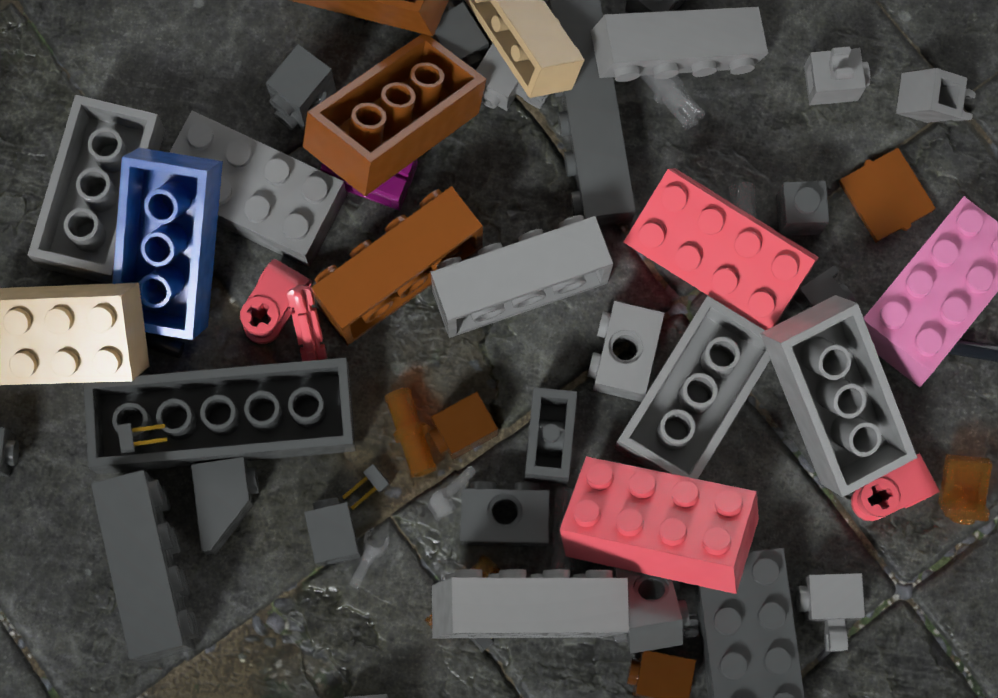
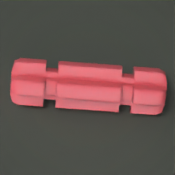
[287,285,327,361]

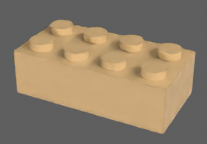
[0,283,150,385]

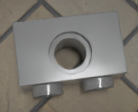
[587,301,664,402]

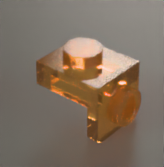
[938,454,993,525]

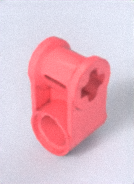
[240,259,312,344]
[851,453,940,522]

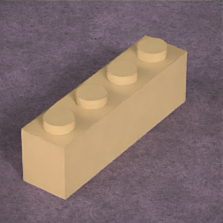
[465,0,584,98]

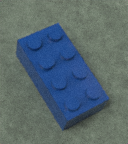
[112,148,223,340]

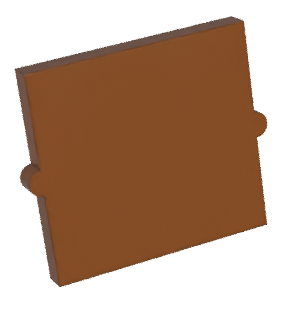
[838,148,936,243]

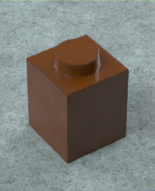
[428,392,498,460]
[627,651,696,698]

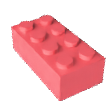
[623,168,819,330]
[560,456,759,594]

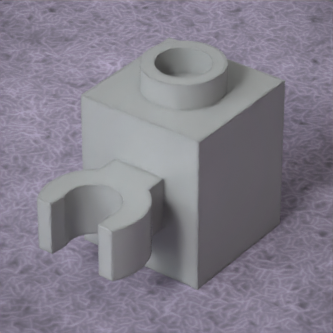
[476,43,549,111]
[804,46,870,105]
[896,68,976,123]
[796,573,865,652]

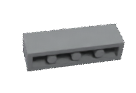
[591,7,768,82]

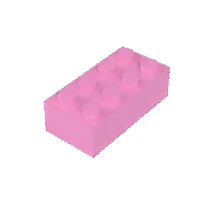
[864,196,998,388]

